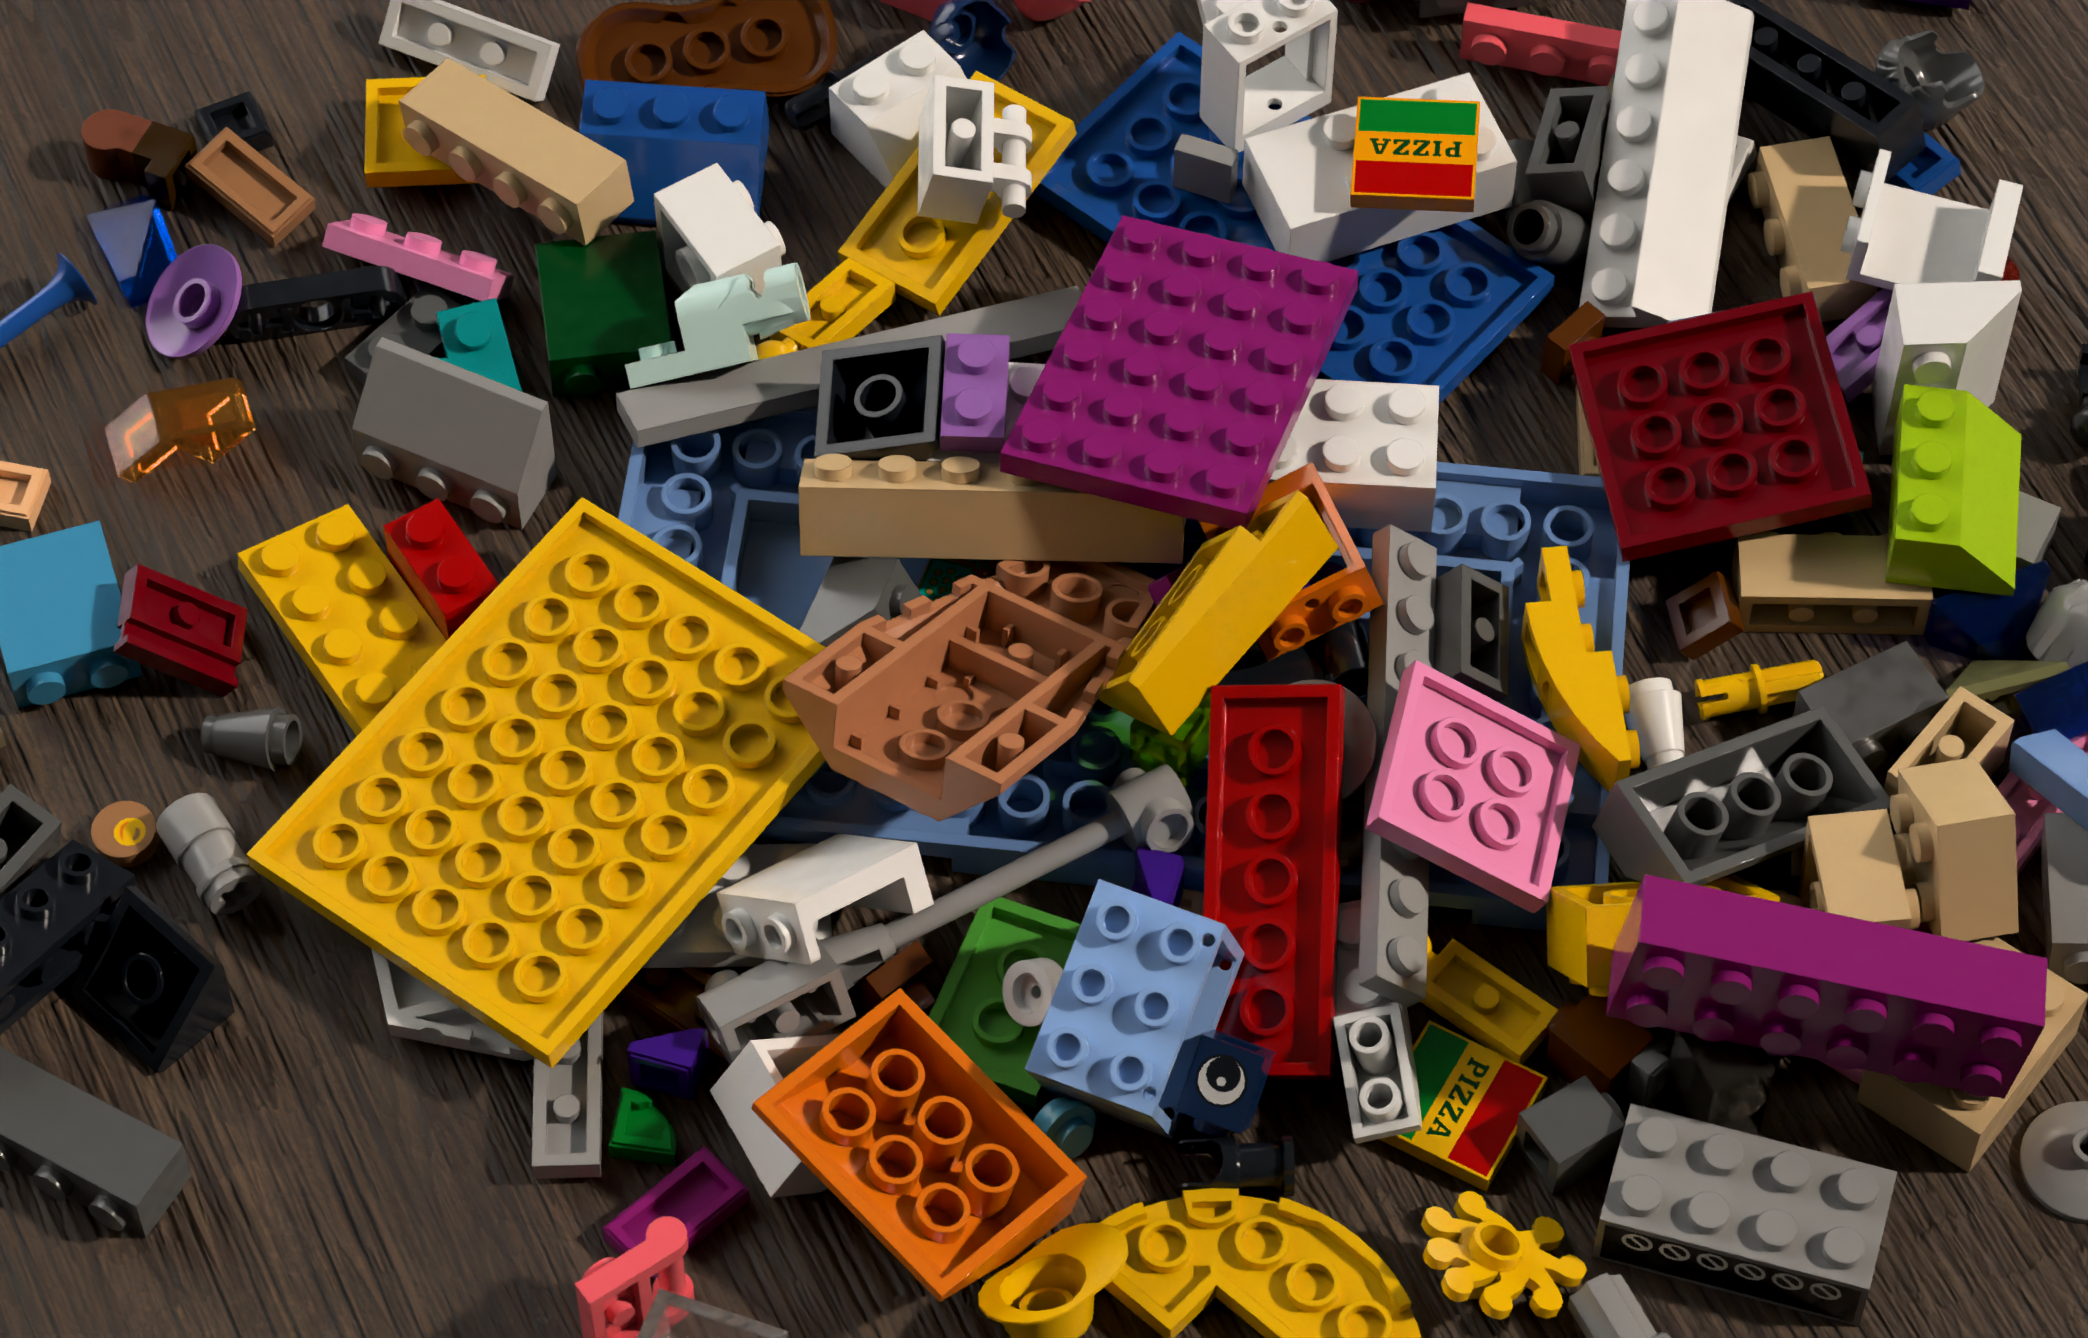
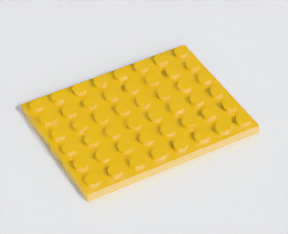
[246,497,826,1069]

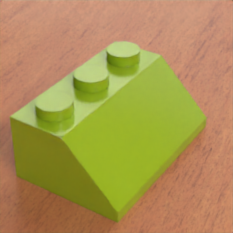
[1885,384,2021,596]

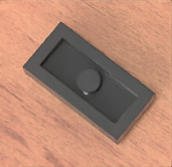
[345,283,462,385]

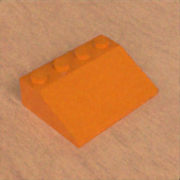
[751,988,1087,1302]

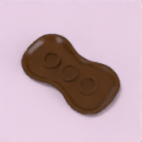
[576,0,838,97]

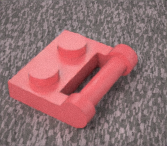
[575,1216,694,1338]

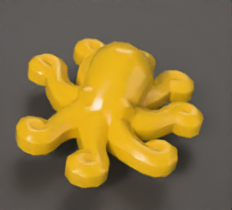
[1421,1191,1587,1320]

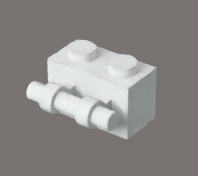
[917,74,1032,224]

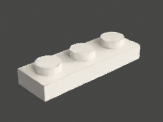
[378,0,560,102]

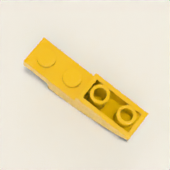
[1521,546,1640,792]

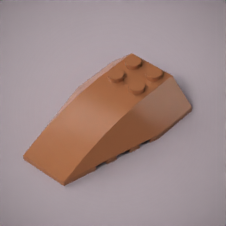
[782,560,1156,822]

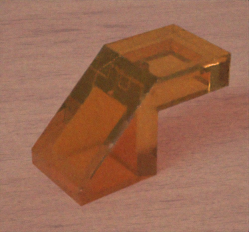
[104,378,256,483]

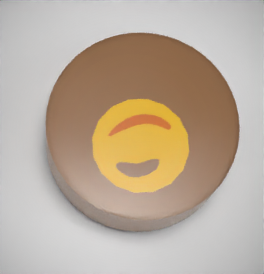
[91,801,160,868]

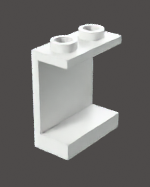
[1840,149,2023,290]

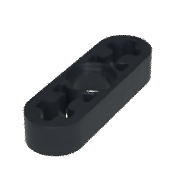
[228,266,405,342]

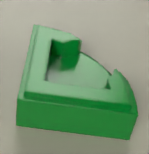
[609,1087,677,1166]

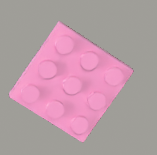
[1365,660,1581,914]

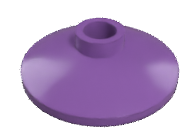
[146,244,242,360]

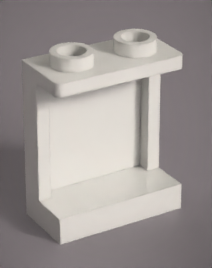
[716,834,934,965]

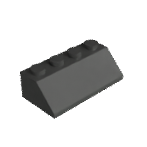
[1592,705,1890,885]

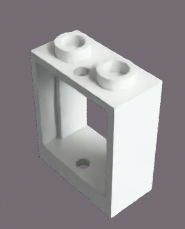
[1199,0,1338,153]

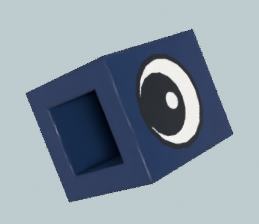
[1176,1029,1276,1137]

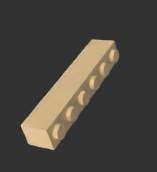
[798,453,1185,564]

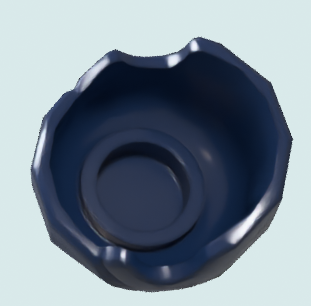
[928,0,1016,82]

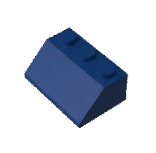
[579,80,770,225]

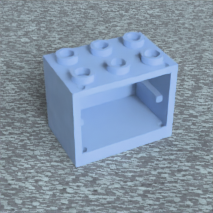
[1025,879,1245,1140]

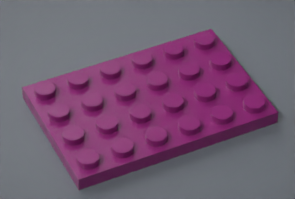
[1000,215,1359,530]

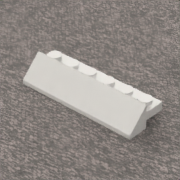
[1579,0,1754,328]

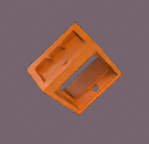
[1199,462,1384,661]

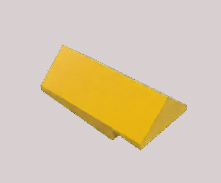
[1098,490,1339,736]

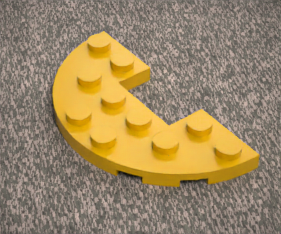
[1099,1188,1422,1338]

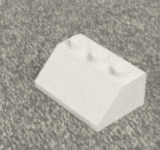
[1870,280,2022,455]

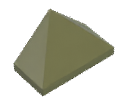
[1945,660,2071,719]

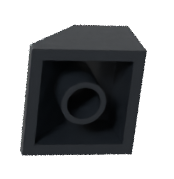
[814,335,946,461]

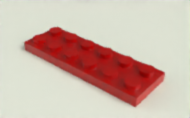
[1203,684,1345,1080]

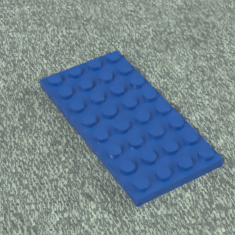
[1033,32,1555,404]

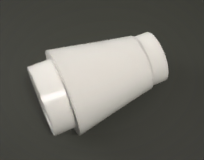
[1624,677,1685,770]

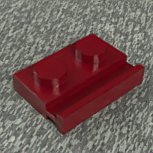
[113,564,248,697]

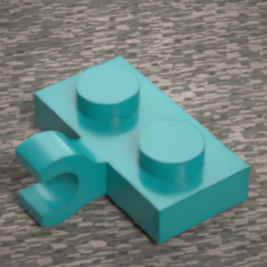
[435,298,522,391]

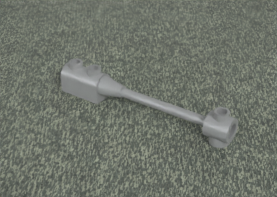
[696,764,1195,1065]

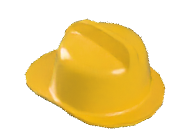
[978,1223,1129,1338]

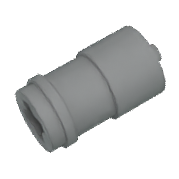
[156,792,262,915]

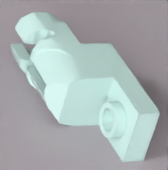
[625,263,810,389]

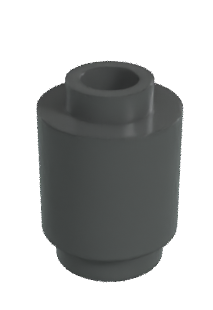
[1507,200,1591,271]

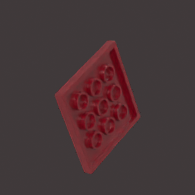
[1568,291,1872,562]

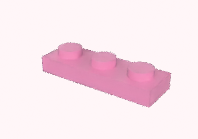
[322,213,515,301]

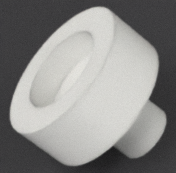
[1002,957,1063,1027]

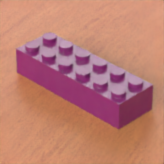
[1606,874,2048,1099]

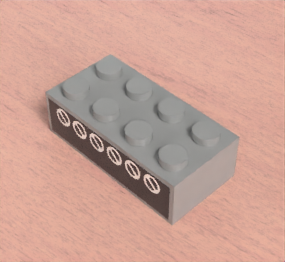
[1592,1103,1897,1326]

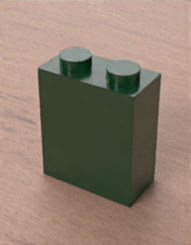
[535,230,675,397]

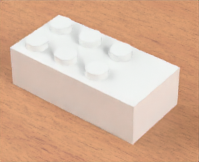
[1242,72,1517,262]

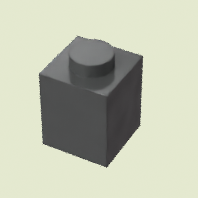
[1514,1075,1625,1195]

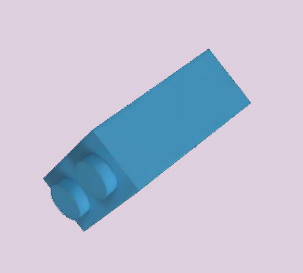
[0,520,142,708]

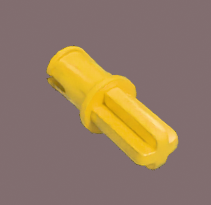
[1694,659,1825,720]

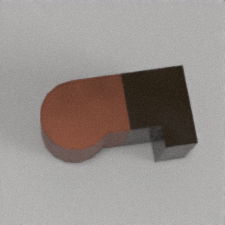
[81,109,198,212]

